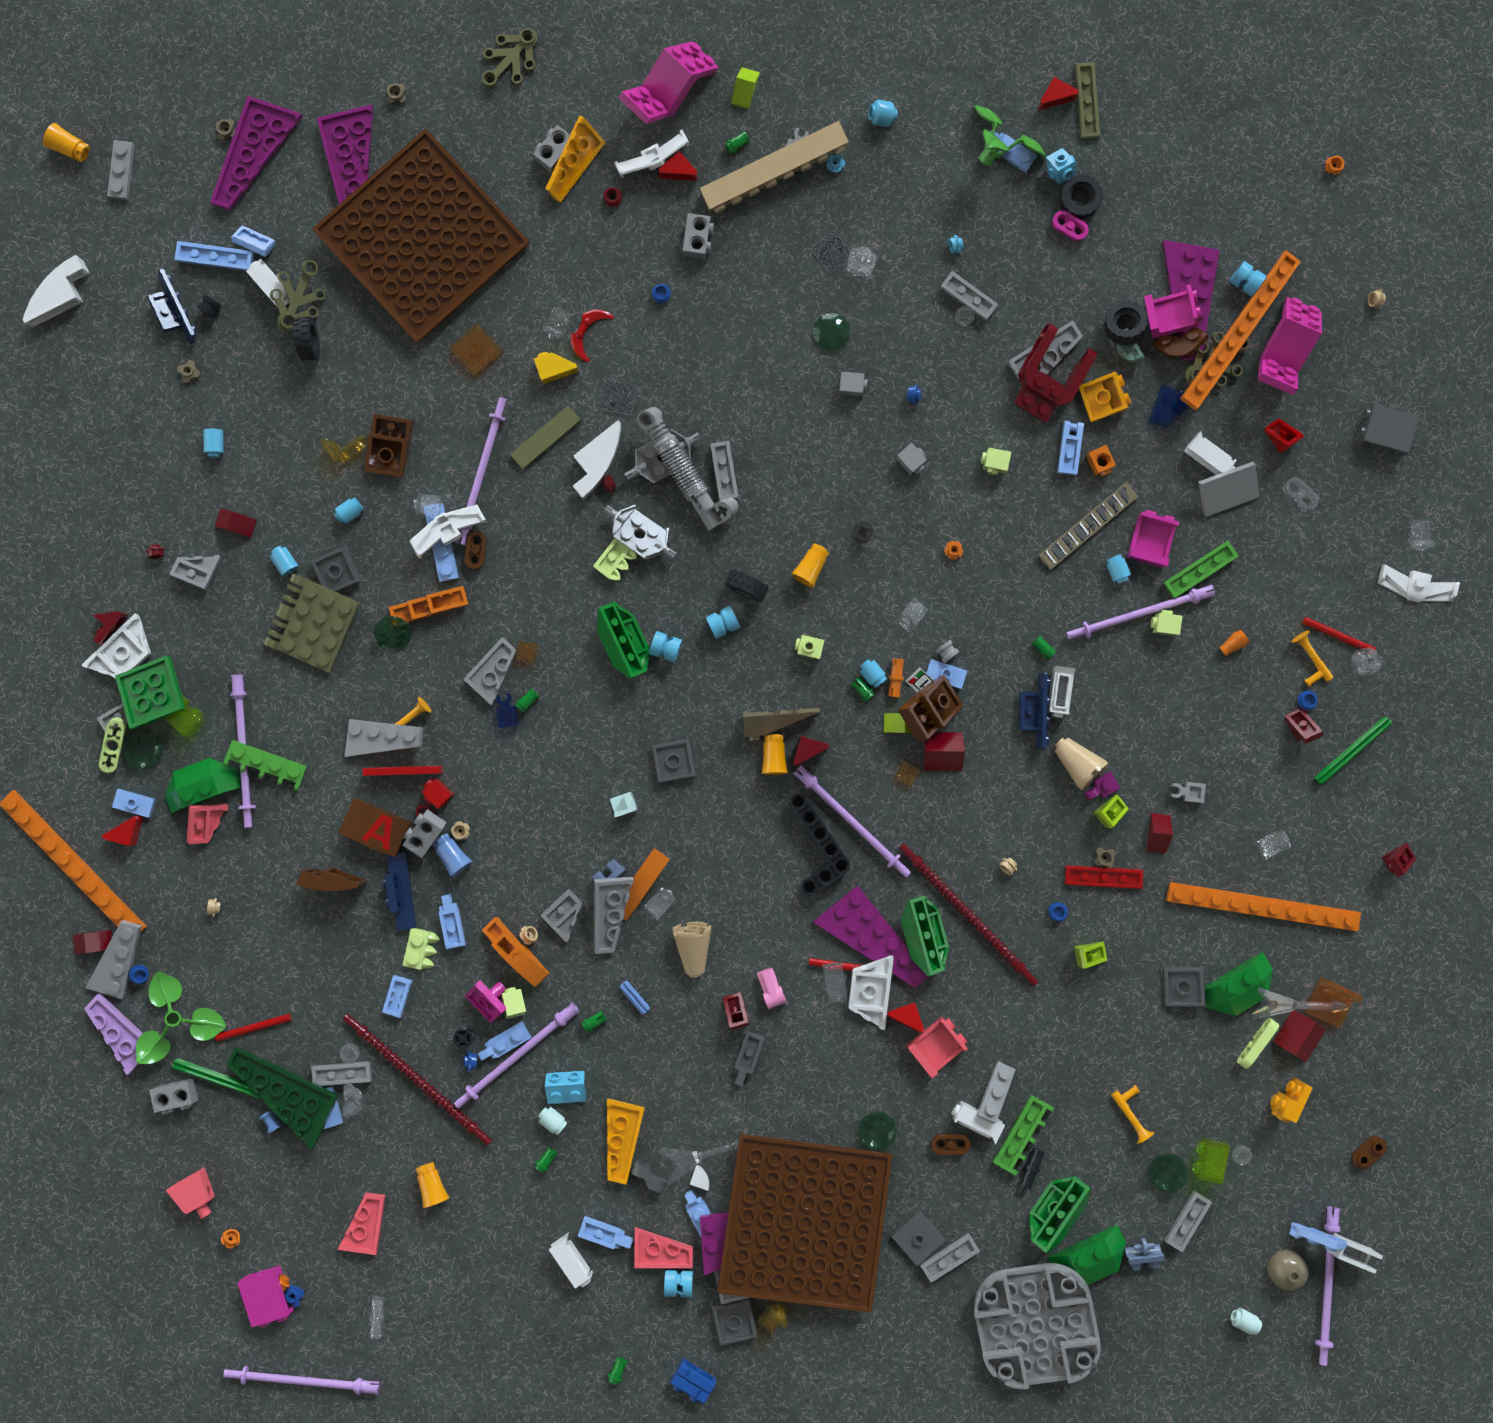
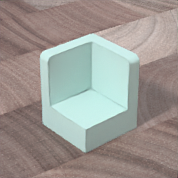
[610,792,638,817]

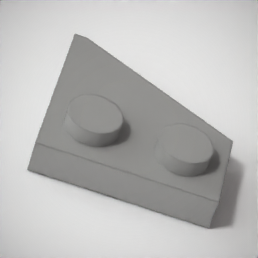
[169,555,222,591]
[541,889,582,942]

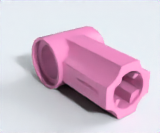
[757,968,787,1009]

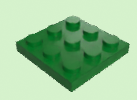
[115,655,186,730]

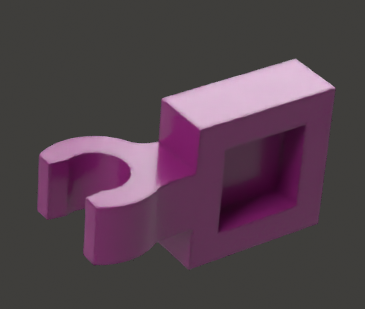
[1084,771,1120,800]

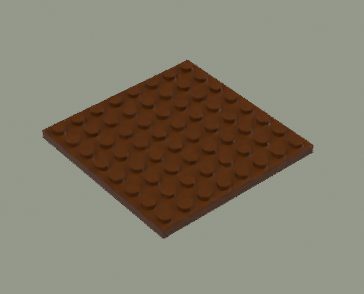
[312,128,530,344]
[717,1133,893,1313]

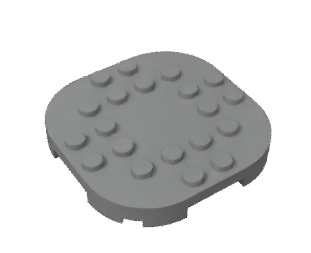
[974,1263,1101,1389]

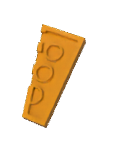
[545,115,606,203]
[607,1098,645,1184]

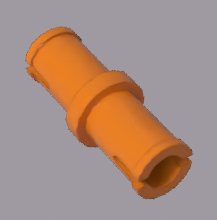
[888,658,905,697]

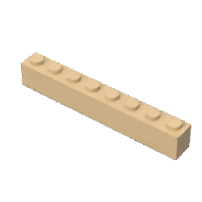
[700,121,849,213]

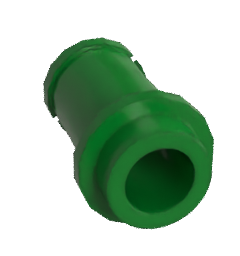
[725,131,750,154]
[1032,636,1056,659]
[851,677,875,702]
[515,688,540,712]
[582,1011,607,1033]
[535,1147,558,1173]
[608,1357,628,1385]

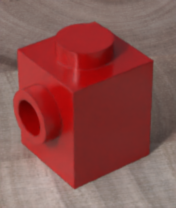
[422,778,454,809]

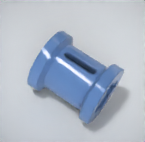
[259,1110,284,1134]

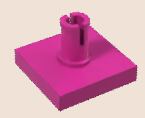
[465,980,507,1023]

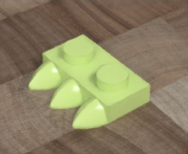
[593,538,636,580]
[402,928,440,970]

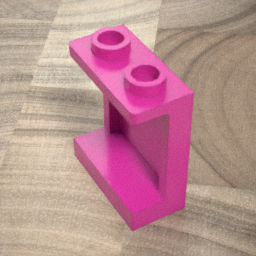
[1144,285,1202,339]
[1127,510,1180,568]
[237,1265,294,1327]

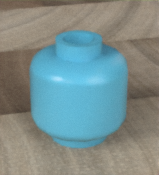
[868,100,897,127]

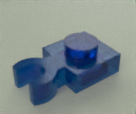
[496,693,519,728]

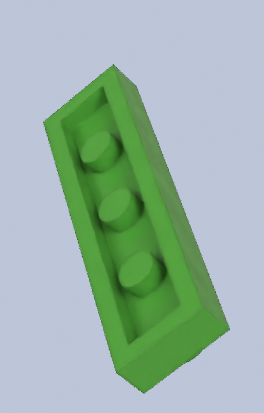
[1163,541,1239,599]

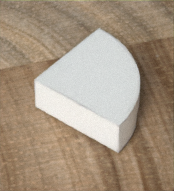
[690,1164,709,1191]

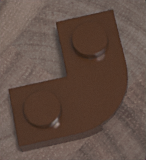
[1153,327,1209,359]

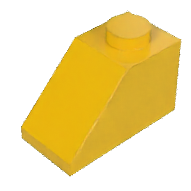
[534,352,579,384]

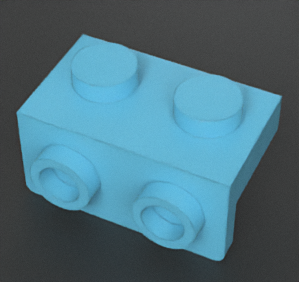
[545,1071,586,1104]

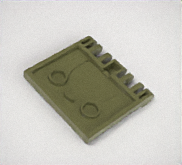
[263,573,360,673]

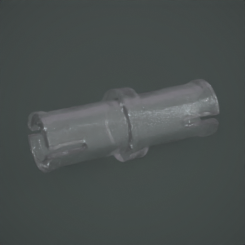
[369,1296,385,1339]

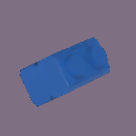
[670,1358,716,1404]

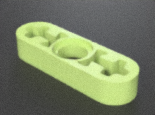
[99,718,126,773]
[1237,1018,1279,1069]

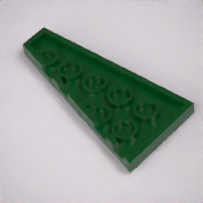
[227,1047,339,1150]

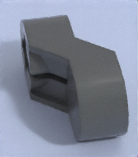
[631,1161,667,1192]

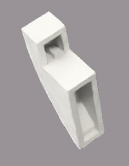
[23,255,90,328]
[573,420,622,500]

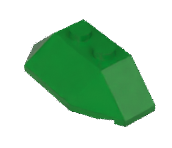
[597,602,650,679]
[165,758,241,814]
[901,895,949,976]
[1205,952,1273,1016]
[1029,1176,1092,1254]
[1048,1224,1126,1285]

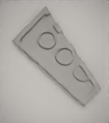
[345,719,423,757]
[594,877,634,954]

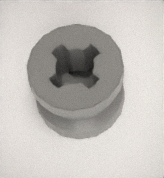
[935,639,959,663]

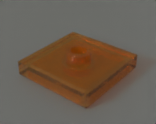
[449,323,503,377]

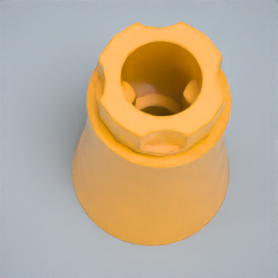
[43,123,90,162]
[791,543,829,588]
[761,734,788,775]
[416,1162,449,1208]

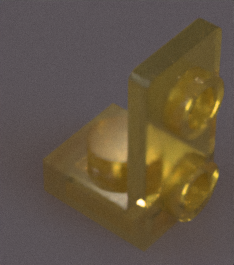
[319,434,368,463]
[757,1301,787,1334]

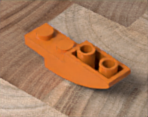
[482,917,550,987]

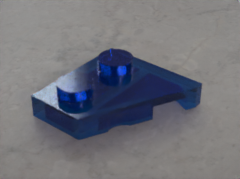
[1148,384,1189,428]

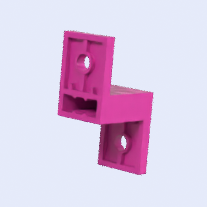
[618,41,719,124]
[1258,297,1322,395]

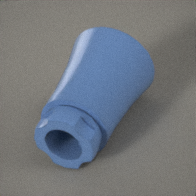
[432,833,473,878]

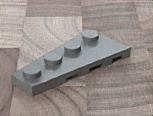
[1007,320,1083,385]
[86,920,142,999]

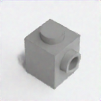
[896,443,927,475]

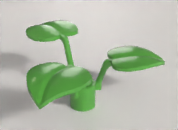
[973,105,1047,167]
[136,971,226,1064]

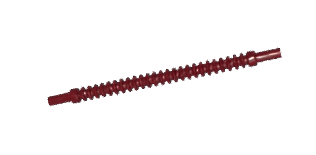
[899,843,1039,986]
[343,1013,492,1146]

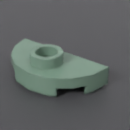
[1116,327,1145,363]

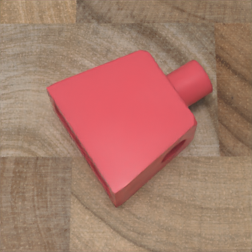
[166,1168,215,1219]

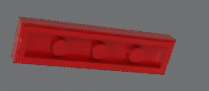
[362,766,443,776]
[1065,865,1143,889]

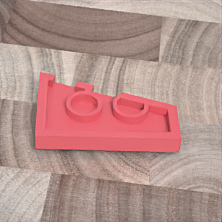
[338,1193,386,1255]
[635,1227,693,1268]

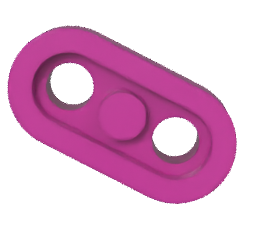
[1052,211,1089,242]

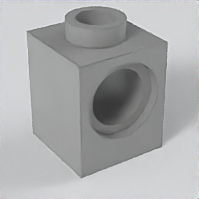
[839,372,867,397]

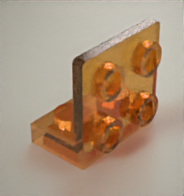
[1305,977,1363,1028]

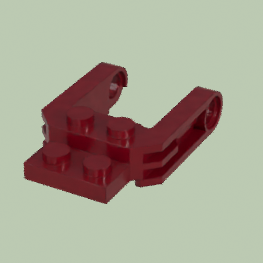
[1013,323,1097,423]

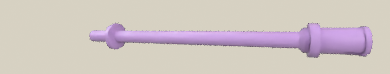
[454,397,507,546]
[1066,585,1215,639]
[230,674,256,828]
[793,765,911,877]
[454,1002,580,1108]
[1315,1206,1340,1366]
[223,1366,380,1395]

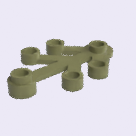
[482,28,538,88]
[270,260,326,331]
[1185,331,1250,387]

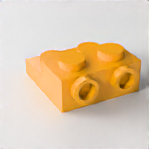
[1079,372,1131,422]
[1270,1077,1313,1123]

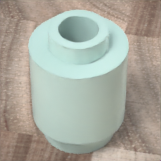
[538,1107,567,1135]
[1231,1308,1262,1335]

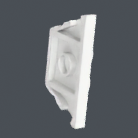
[82,614,151,678]
[848,956,894,1030]

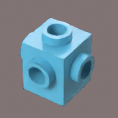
[1046,148,1077,184]

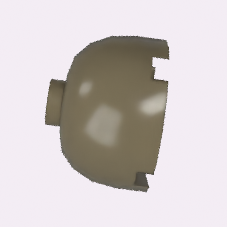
[1267,1249,1309,1291]

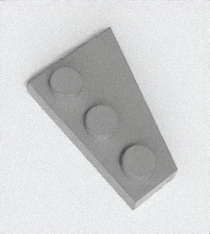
[463,637,517,706]

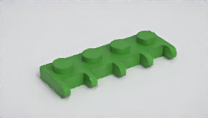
[223,740,307,791]
[993,1094,1055,1176]

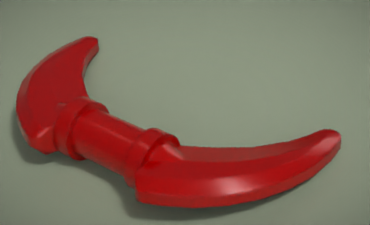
[571,310,614,362]

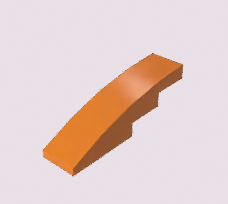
[389,586,468,626]
[623,848,670,921]

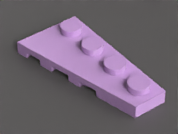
[84,994,143,1075]

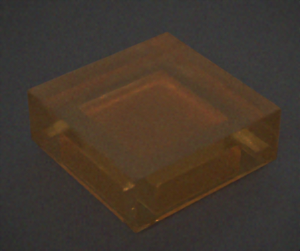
[516,641,539,663]
[894,761,920,787]

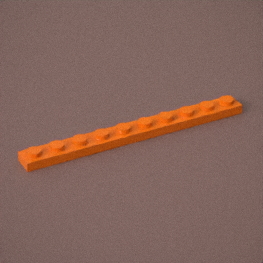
[1180,250,1301,410]
[0,790,147,932]
[1166,882,1361,931]

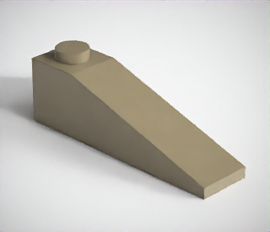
[743,708,820,741]

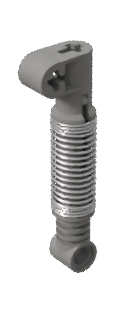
[637,407,738,531]

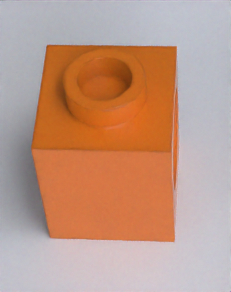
[1086,445,1116,477]

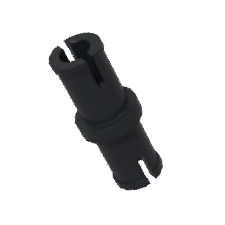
[1019,1148,1045,1189]

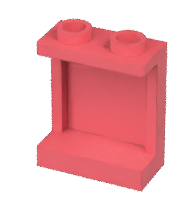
[906,1017,968,1078]

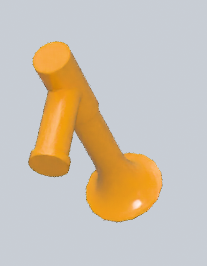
[1291,630,1333,687]
[395,697,432,750]
[1111,1085,1154,1144]

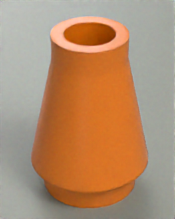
[1219,630,1250,656]

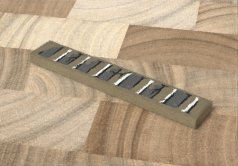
[1038,482,1138,570]

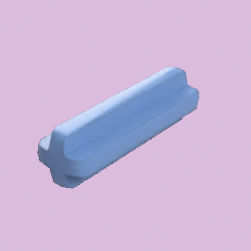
[619,981,650,1015]

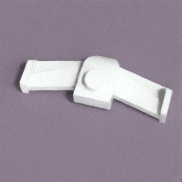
[614,130,690,178]
[410,505,487,559]
[1378,564,1460,603]

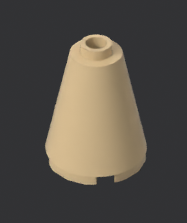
[1055,738,1108,790]
[672,922,711,978]

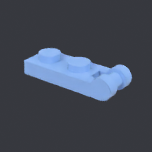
[1057,420,1084,476]

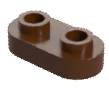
[465,531,487,570]
[931,1133,970,1155]
[1351,1136,1387,1169]

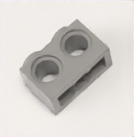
[533,125,570,173]
[683,213,714,259]
[403,809,446,858]
[149,1078,198,1114]

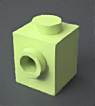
[981,448,1011,475]
[1151,610,1182,636]
[795,635,824,660]
[501,987,526,1019]

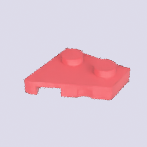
[187,803,229,844]

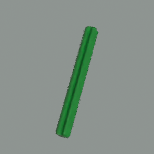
[1314,717,1392,785]
[172,1058,261,1099]

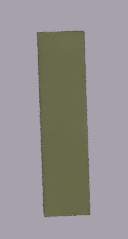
[1075,62,1100,140]
[510,405,581,470]

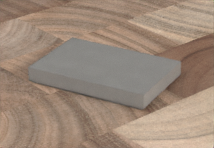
[1198,462,1260,517]

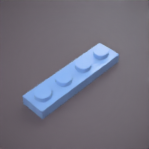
[174,241,255,271]
[424,503,459,582]

